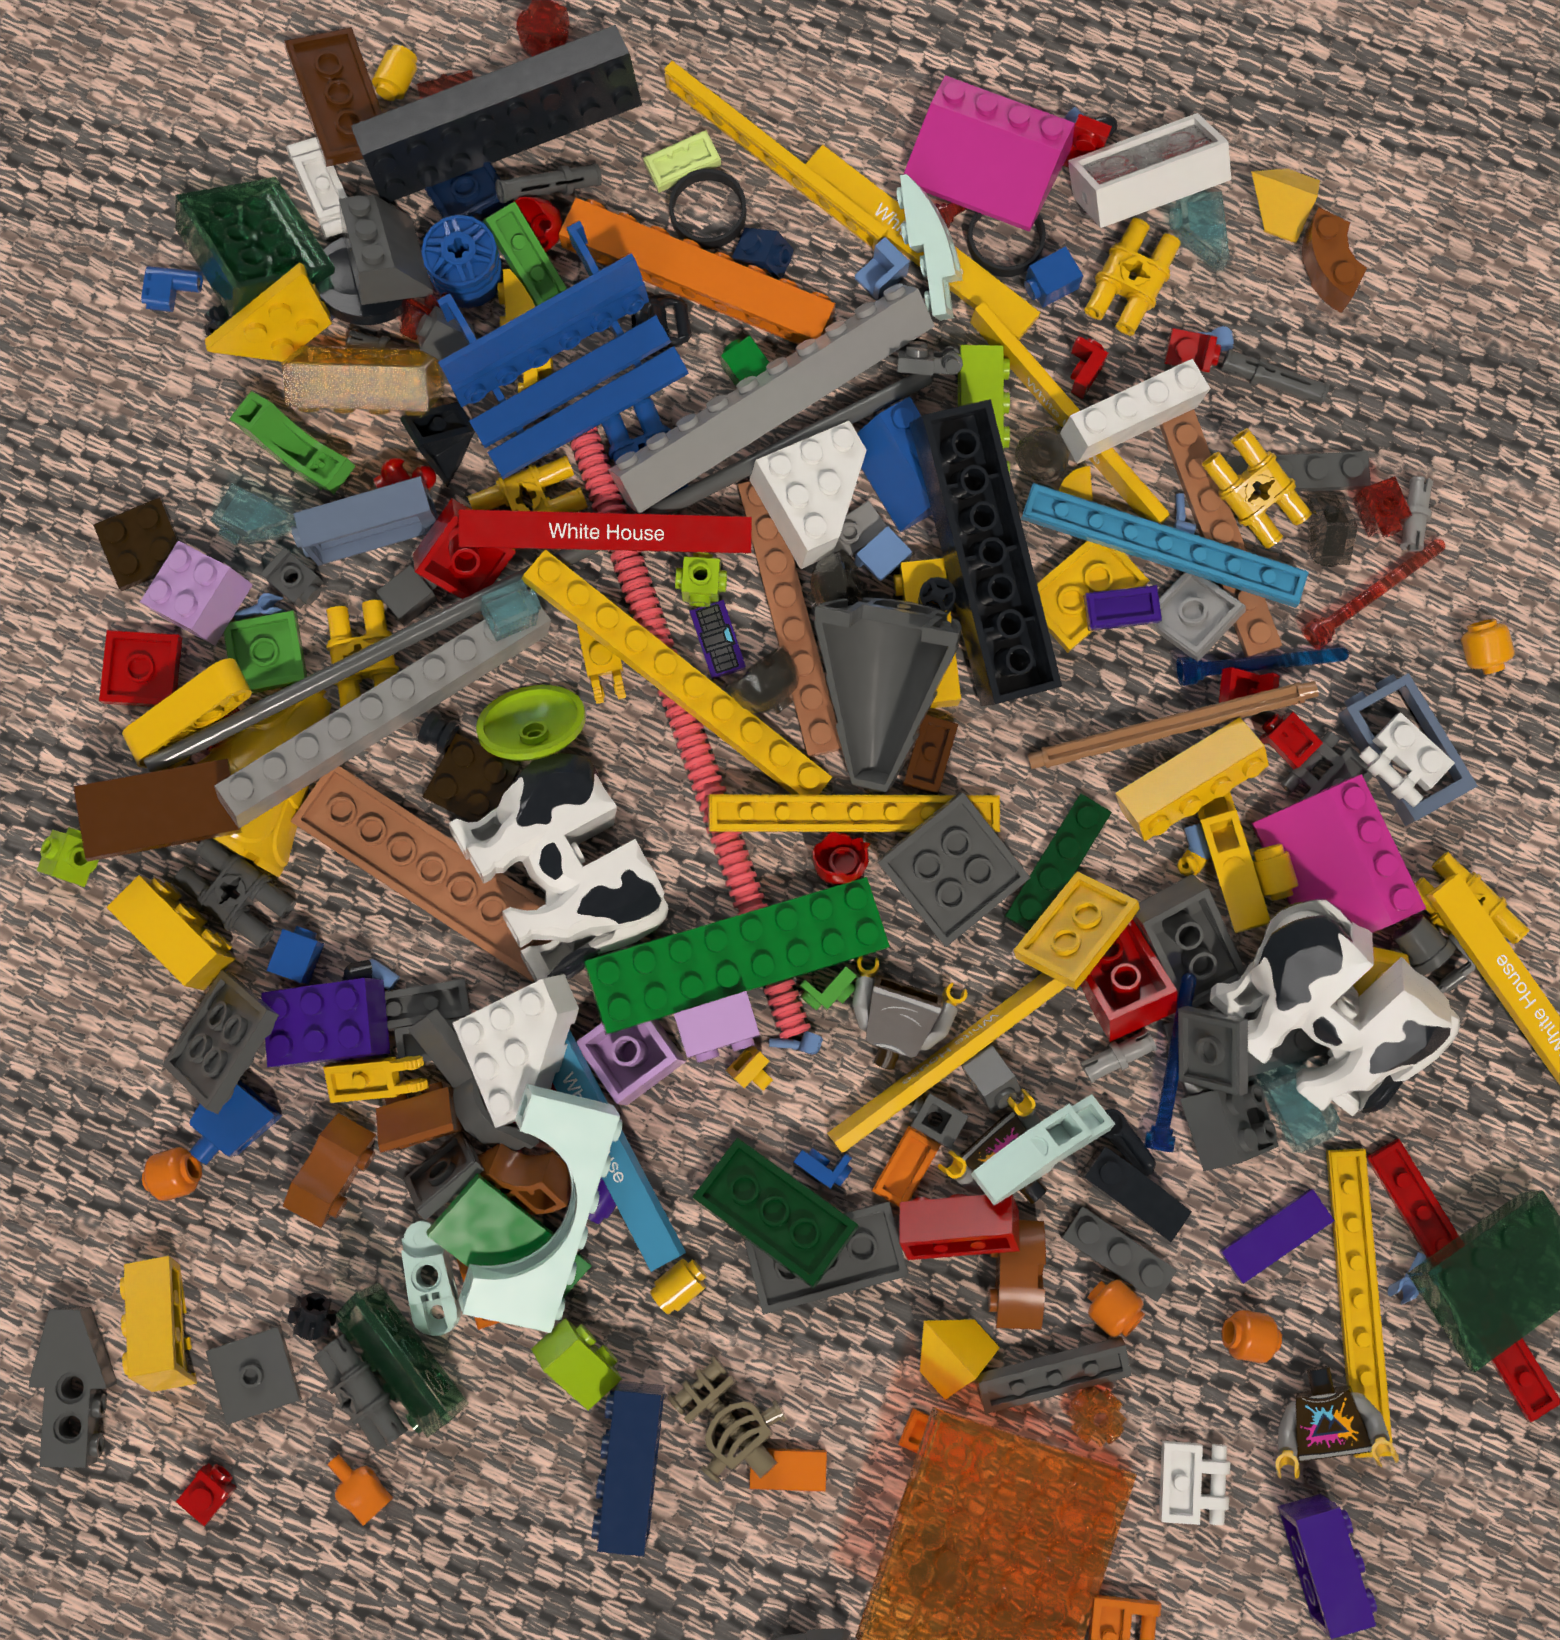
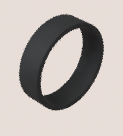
[669,169,746,249]
[967,212,1046,277]

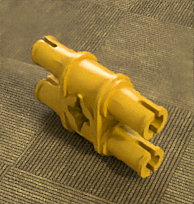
[1084,218,1181,336]
[1202,428,1312,549]
[467,455,588,512]
[326,600,399,707]
[1414,852,1530,944]

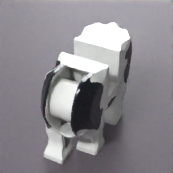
[449,753,669,982]
[1210,899,1460,1116]

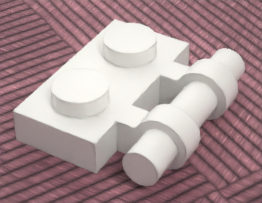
[1359,712,1455,807]
[1159,1441,1230,1525]

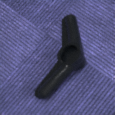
[1100,1109,1156,1176]

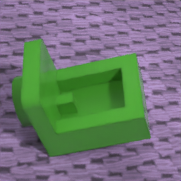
[799,967,857,1011]

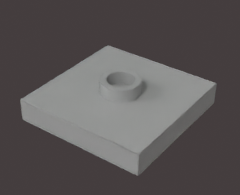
[1147,572,1246,662]

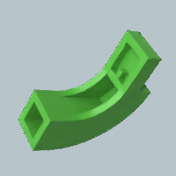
[229,391,356,494]

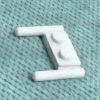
[286,137,396,238]

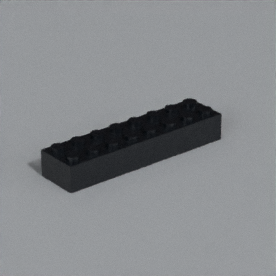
[351,25,642,203]
[909,399,1062,706]

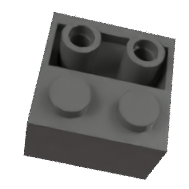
[1180,1075,1279,1171]

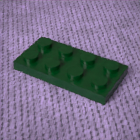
[692,1138,859,1289]

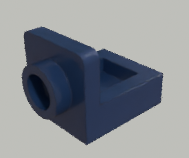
[732,228,794,279]

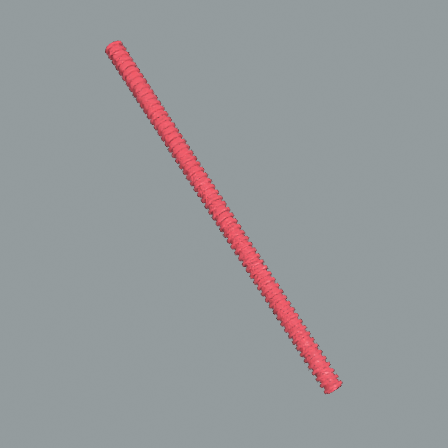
[565,406,811,1039]

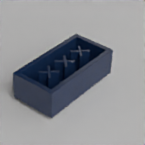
[591,1381,665,1557]

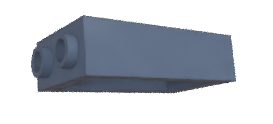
[291,476,438,566]
[1338,673,1478,826]

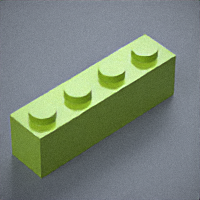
[958,345,1010,474]

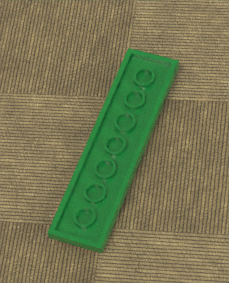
[584,877,890,1035]

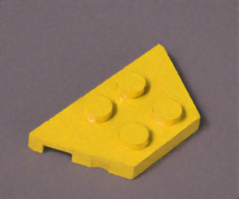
[205,263,332,362]

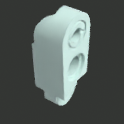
[401,1220,461,1336]

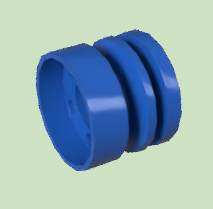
[421,215,503,309]

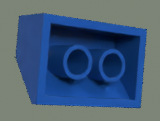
[857,397,932,533]

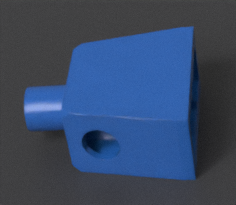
[189,1080,283,1165]

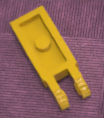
[577,625,626,704]
[323,1056,428,1103]

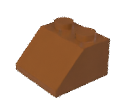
[376,1082,465,1153]

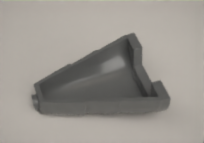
[814,598,962,793]

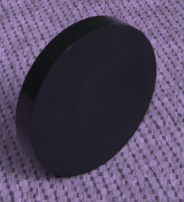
[313,237,415,325]

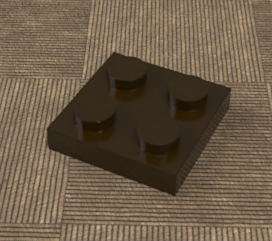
[93,497,179,591]
[422,733,522,822]

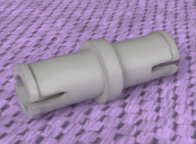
[1400,476,1433,552]
[1080,1029,1157,1084]

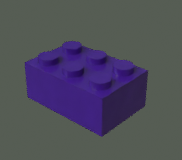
[261,978,390,1067]
[1277,1494,1377,1639]

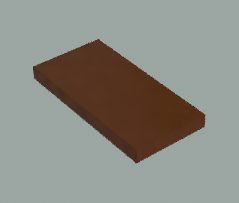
[284,27,383,167]
[73,759,242,862]

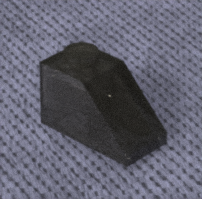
[1307,491,1358,567]

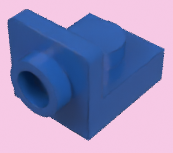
[793,1148,853,1189]

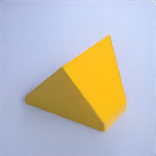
[1251,168,1320,243]
[919,1319,1000,1400]

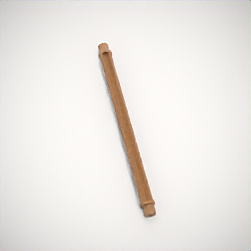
[1027,681,1319,769]

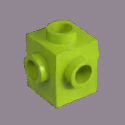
[675,552,727,607]
[36,827,99,887]

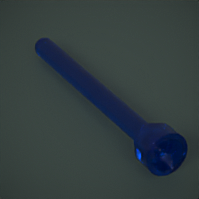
[1176,647,1349,686]
[1144,973,1197,1152]

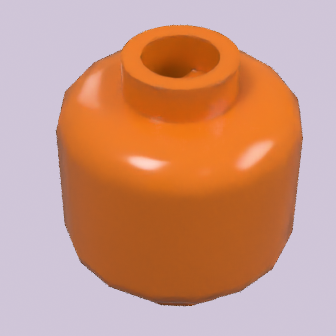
[142,1147,202,1201]
[1087,1280,1145,1337]
[1222,1310,1282,1363]

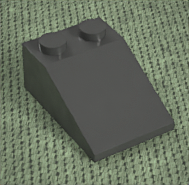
[1133,874,1246,1008]

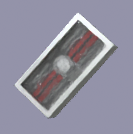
[1068,113,1231,228]

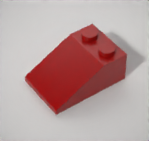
[1080,919,1177,1042]

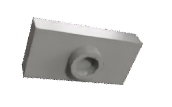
[822,501,887,571]

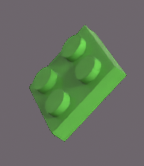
[224,610,307,693]

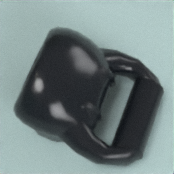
[631,297,692,347]

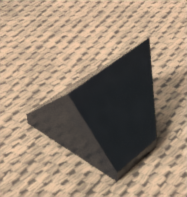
[400,402,475,488]

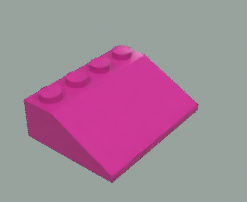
[903,75,1075,232]
[1251,774,1426,933]

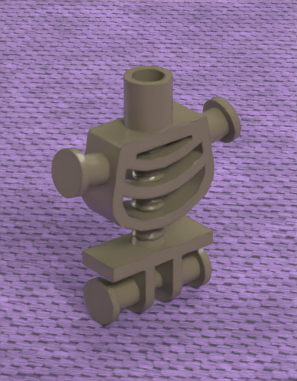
[667,1355,788,1483]

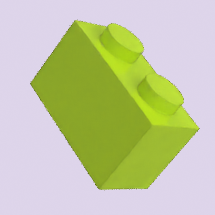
[531,1317,622,1411]

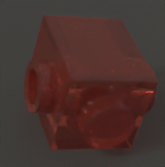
[516,0,570,56]
[1352,476,1412,538]

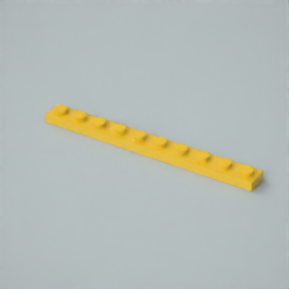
[521,549,832,795]

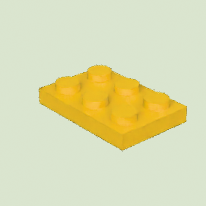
[1037,541,1150,653]
[1013,871,1140,990]

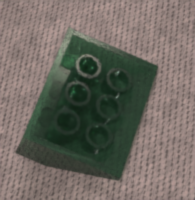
[175,177,335,318]
[1407,1190,1560,1373]
[336,1283,469,1438]

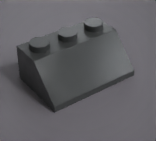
[339,194,433,305]

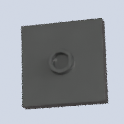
[1178,1006,1248,1096]
[404,1131,484,1221]
[206,1326,302,1425]

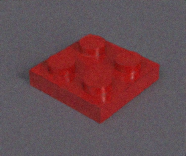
[99,630,183,707]

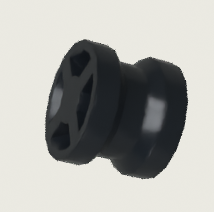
[918,577,956,615]
[417,710,461,755]

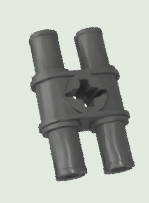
[172,838,296,948]
[313,1333,408,1453]

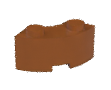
[1302,207,1367,313]
[283,1113,377,1228]
[463,1143,571,1215]
[988,1220,1046,1330]

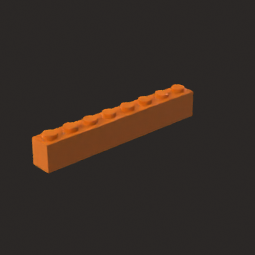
[559,198,835,345]

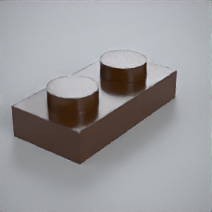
[903,715,959,795]

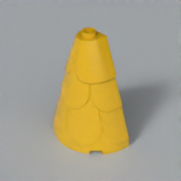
[196,690,332,877]

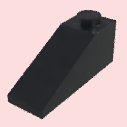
[1078,1146,1192,1242]

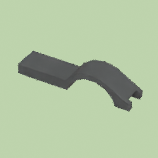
[408,1009,540,1153]

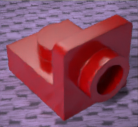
[1063,114,1112,168]
[1164,328,1221,373]
[1070,336,1109,399]
[1259,712,1323,769]
[176,1463,237,1526]

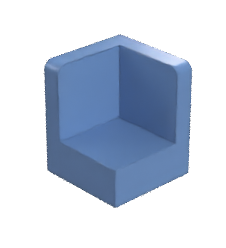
[855,237,910,301]
[855,526,912,581]

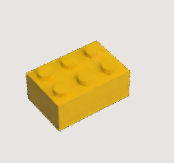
[106,875,236,990]

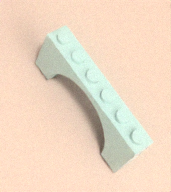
[458,1084,622,1333]

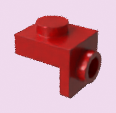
[1219,667,1280,703]

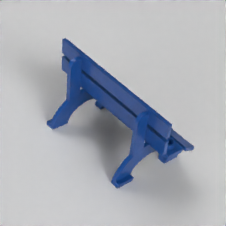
[437,221,689,479]

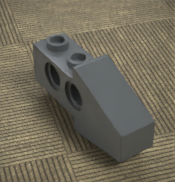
[29,1306,117,1468]

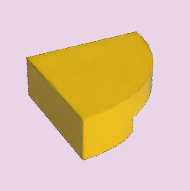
[1058,466,1093,502]

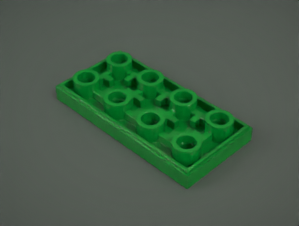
[426,1173,592,1298]

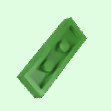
[482,201,567,307]

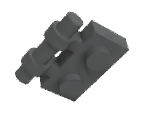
[897,341,963,376]
[1280,731,1373,801]

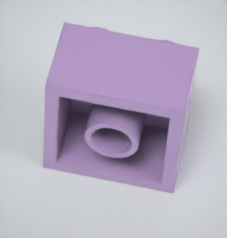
[140,541,253,646]
[674,991,760,1063]
[576,1020,686,1105]

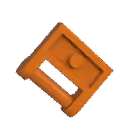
[1088,1594,1162,1640]

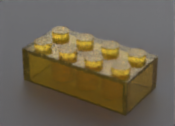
[281,346,445,416]

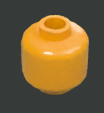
[1461,618,1515,674]

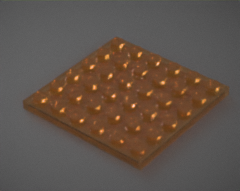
[855,1407,1137,1640]

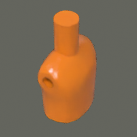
[327,1454,393,1526]

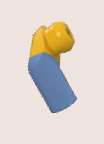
[1177,823,1210,876]

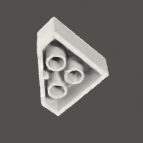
[750,421,867,569]
[453,974,579,1128]

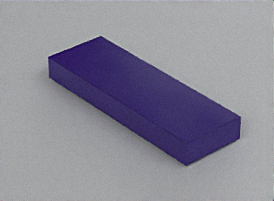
[1219,1189,1335,1284]

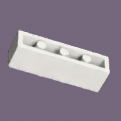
[1059,358,1210,464]

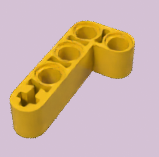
[122,658,252,770]

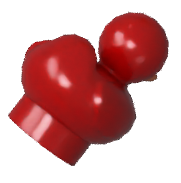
[373,458,436,492]

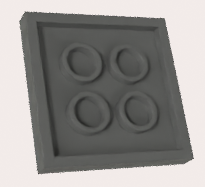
[876,792,1031,947]
[163,970,279,1114]

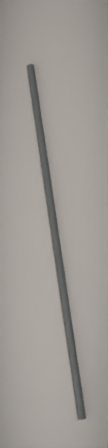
[144,374,932,772]

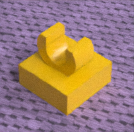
[725,1046,773,1091]

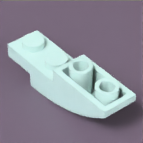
[897,174,963,321]
[971,1094,1115,1205]

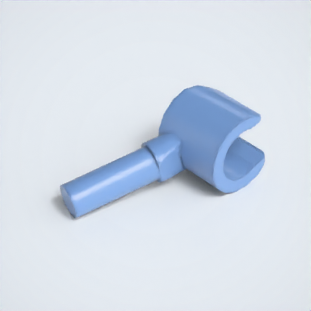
[1197,326,1234,352]
[1173,493,1196,534]
[233,593,285,621]
[769,1031,823,1055]
[1387,1252,1426,1305]

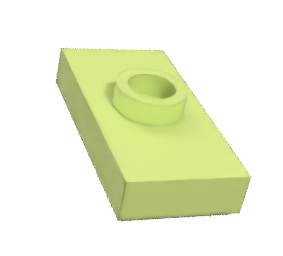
[643,130,721,193]

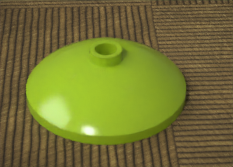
[476,685,586,761]

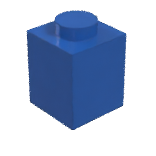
[1024,246,1083,308]
[266,926,324,985]

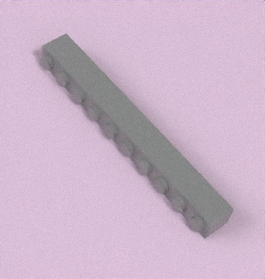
[608,284,935,514]
[215,592,551,828]

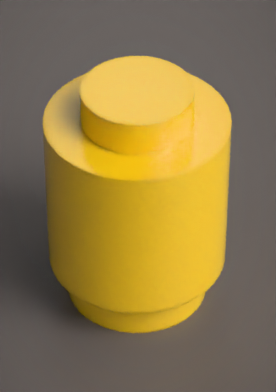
[372,45,418,101]
[1253,844,1298,901]
[650,1258,707,1315]

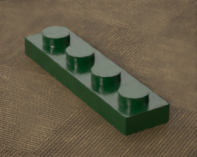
[1004,793,1112,931]

